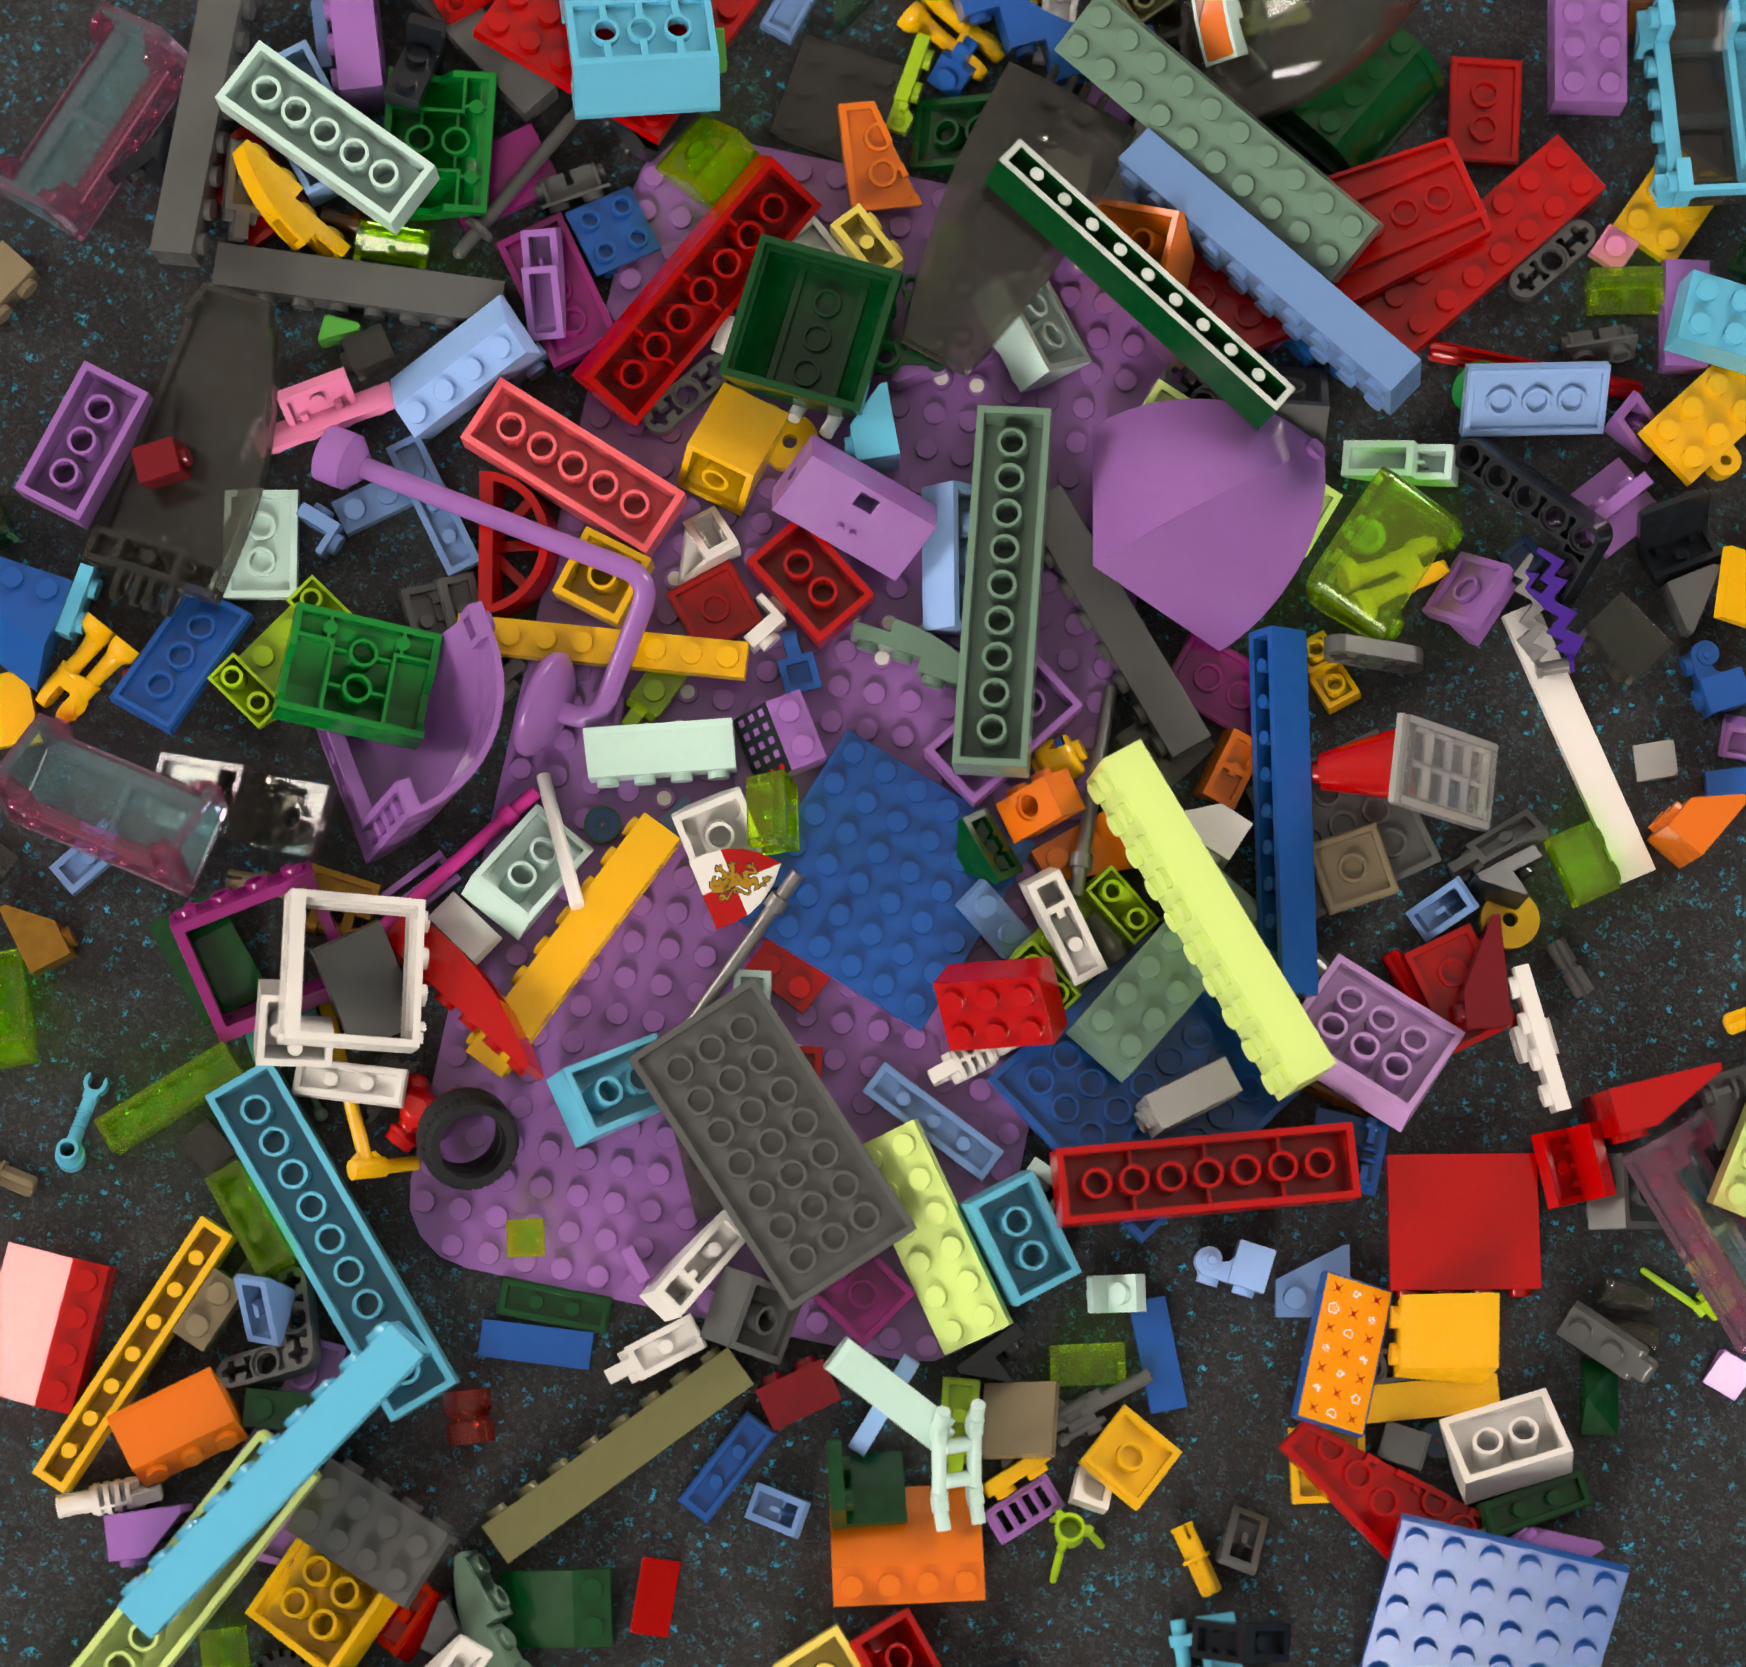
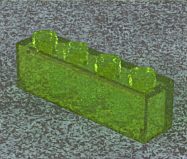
[93,1041,246,1155]

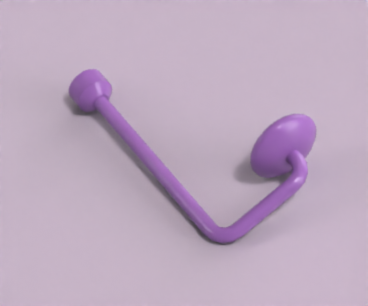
[311,425,656,756]

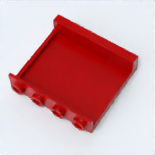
[1383,1153,1541,1298]

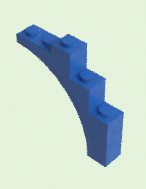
[953,0,1154,90]

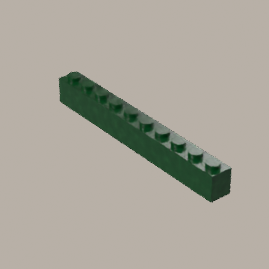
[983,138,1296,430]

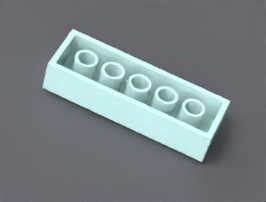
[215,40,440,235]

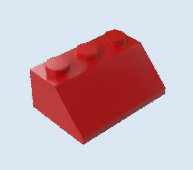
[848,1607,942,1667]

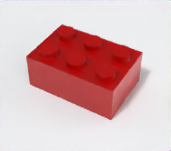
[746,521,875,650]
[933,956,1068,1051]

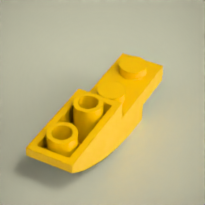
[232,139,351,258]

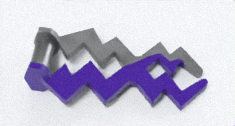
[1513,547,1585,679]

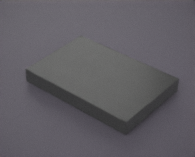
[310,920,422,1053]

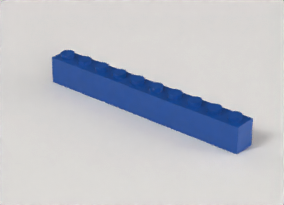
[1248,625,1319,1000]

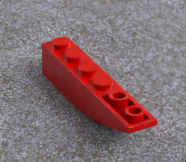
[386,916,544,1081]

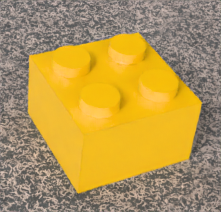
[552,526,655,629]

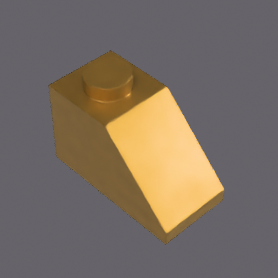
[0,905,78,977]

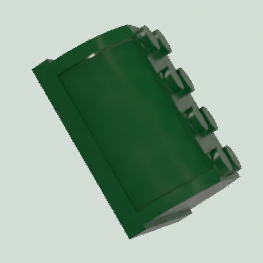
[1242,0,1445,175]
[718,233,904,418]

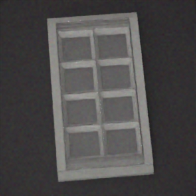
[1388,713,1498,832]

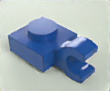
[927,35,979,97]
[777,629,822,694]

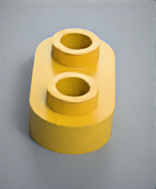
[982,1458,1051,1501]

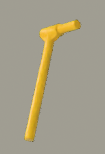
[319,1001,420,1180]

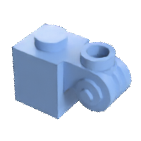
[1193,1239,1277,1299]

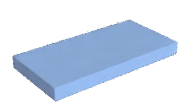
[1459,361,1611,437]

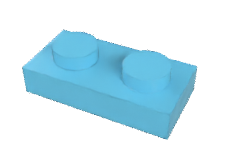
[55,563,103,642]

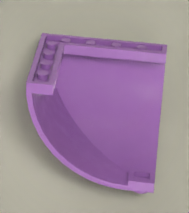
[1093,399,1326,652]
[316,601,504,864]

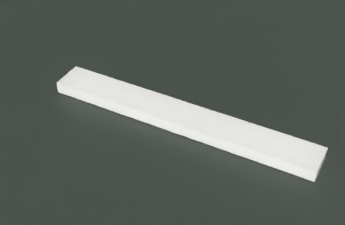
[1501,604,1656,885]

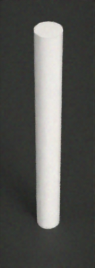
[536,772,585,910]

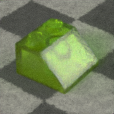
[655,114,760,209]

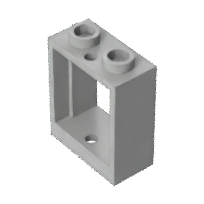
[1134,1057,1242,1139]

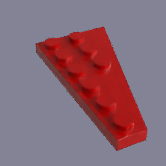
[1277,1421,1509,1562]

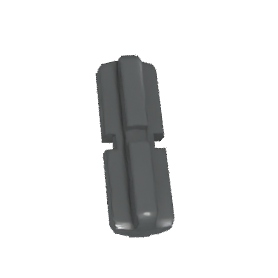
[1546,937,1593,999]

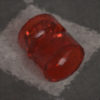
[442,1388,496,1446]

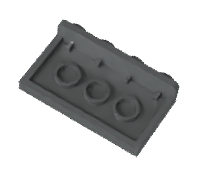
[285,1457,459,1609]

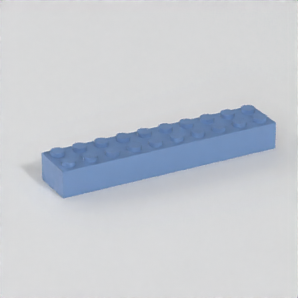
[1118,127,1421,416]

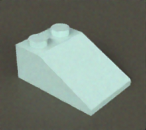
[461,804,594,941]

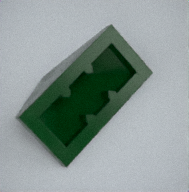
[957,807,1024,884]
[1579,1359,1618,1436]

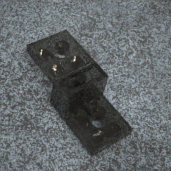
[142,752,338,860]

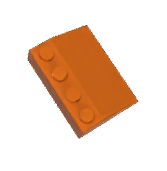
[829,1485,986,1607]

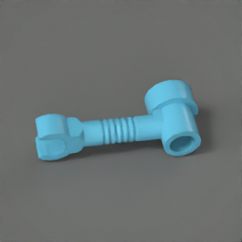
[55,1072,109,1173]

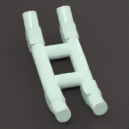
[930,1399,986,1532]

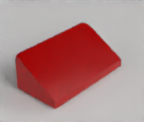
[630,1555,681,1638]
[375,1581,444,1663]

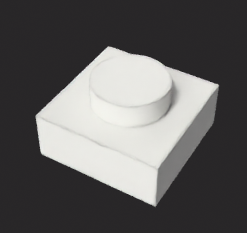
[1068,1465,1112,1515]

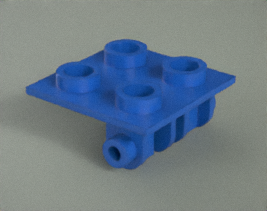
[564,186,661,279]
[1314,1107,1390,1196]

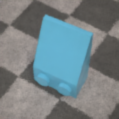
[546,1032,662,1148]

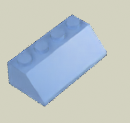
[390,294,542,439]
[921,480,972,636]

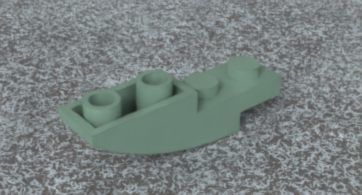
[851,618,959,695]
[454,1549,532,1667]

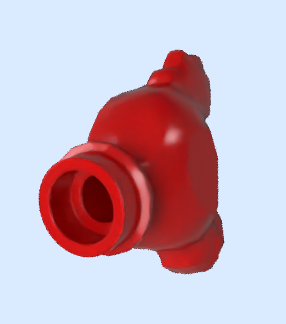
[385,1072,456,1153]

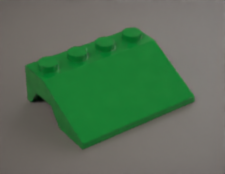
[384,66,498,221]
[271,601,443,750]

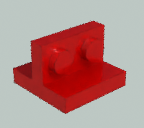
[1531,1121,1617,1209]

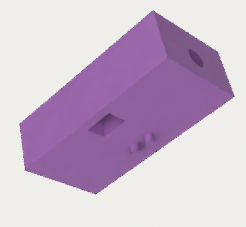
[772,434,937,581]

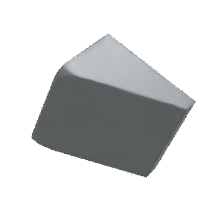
[1377,1421,1432,1471]

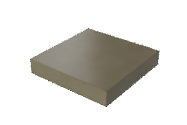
[1313,822,1400,916]
[982,1381,1060,1459]

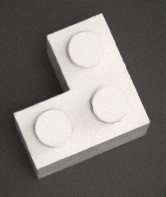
[253,979,334,1068]

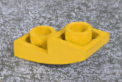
[1306,630,1361,715]

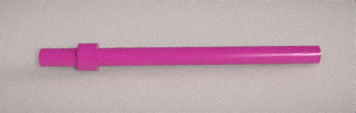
[380,786,541,933]

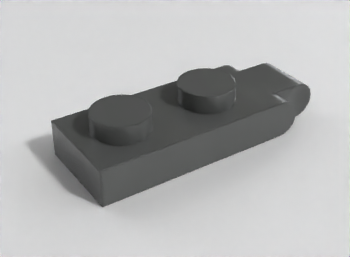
[1556,1300,1659,1384]

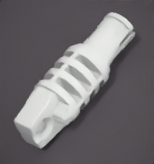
[927,1046,1021,1087]
[55,1476,163,1519]

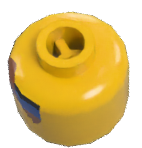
[1031,733,1088,780]

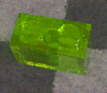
[1543,820,1621,909]

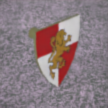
[688,849,781,930]

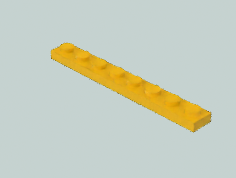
[457,613,750,681]

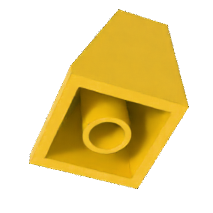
[676,382,790,516]
[1388,1293,1500,1385]

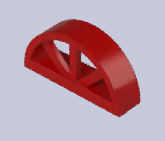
[478,471,559,618]

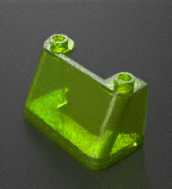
[1306,466,1464,641]

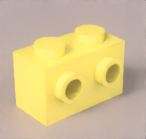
[830,203,905,272]

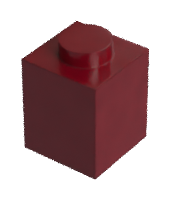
[131,436,193,491]

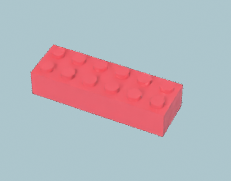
[460,377,688,558]

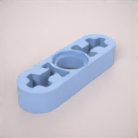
[848,1354,921,1457]

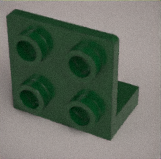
[826,1439,907,1529]

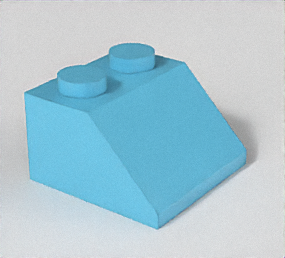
[844,382,900,473]

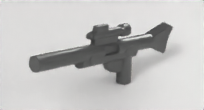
[1001,1368,1154,1468]

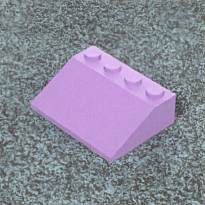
[1302,953,1466,1133]

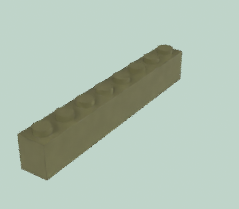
[481,1346,755,1564]

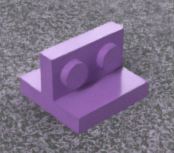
[1571,457,1657,560]
[1421,551,1516,647]

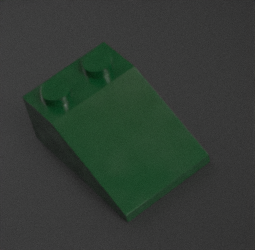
[910,91,1032,177]
[148,890,265,1026]
[500,1567,615,1648]

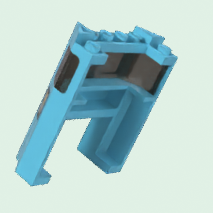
[1634,0,1746,208]

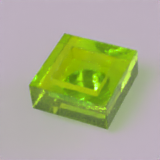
[506,1218,546,1258]

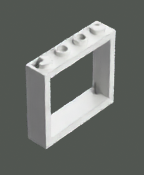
[277,888,431,1054]

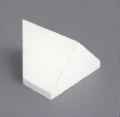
[677,505,741,587]

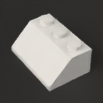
[1439,1387,1574,1505]

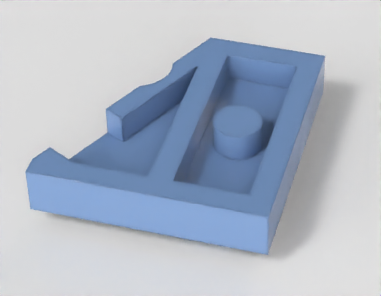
[1274,1245,1350,1317]

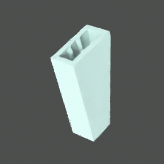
[823,1336,955,1450]

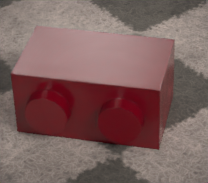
[755,1354,843,1432]

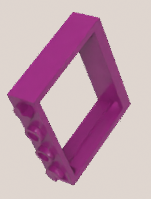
[169,860,341,1044]

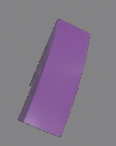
[520,227,566,341]

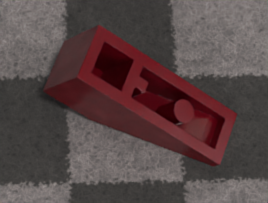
[1453,914,1512,1032]

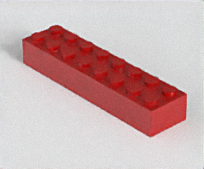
[1358,134,1606,355]
[571,155,822,426]
[1049,1122,1362,1228]

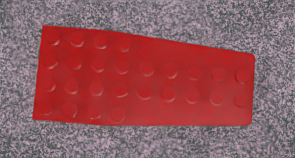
[1187,137,1492,377]

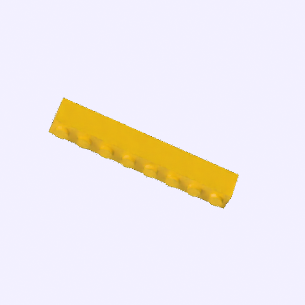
[466,812,682,1080]
[32,1216,239,1493]

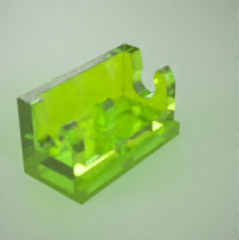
[353,220,431,270]
[1584,266,1664,316]
[746,769,800,855]
[1048,1342,1126,1386]
[199,1624,251,1667]

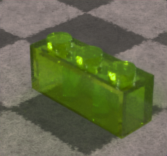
[204,1160,299,1279]

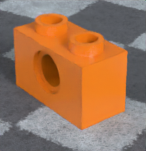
[995,767,1086,844]

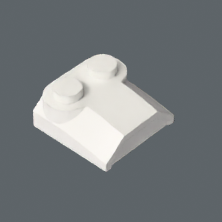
[671,786,768,860]

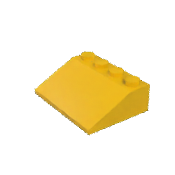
[245,1538,399,1667]

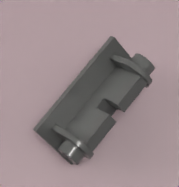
[533,162,611,215]
[1559,324,1638,363]

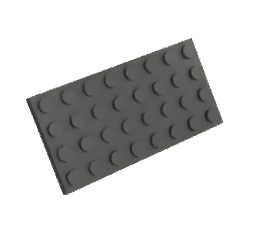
[627,977,917,1312]

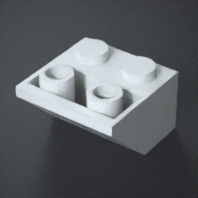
[1184,803,1253,870]

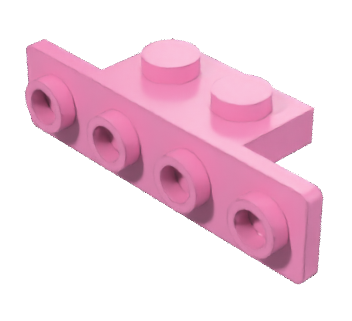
[253,367,395,458]

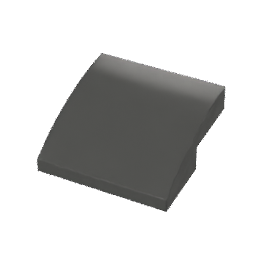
[399,572,478,634]

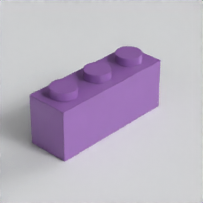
[1658,259,1715,376]

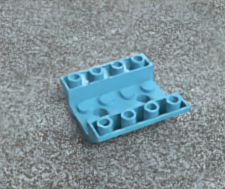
[559,0,721,120]

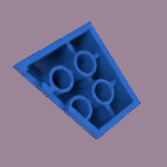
[0,557,73,693]

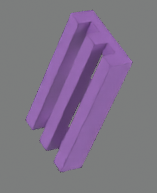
[381,850,463,908]

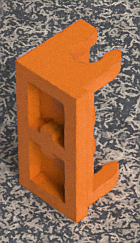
[1192,728,1253,810]

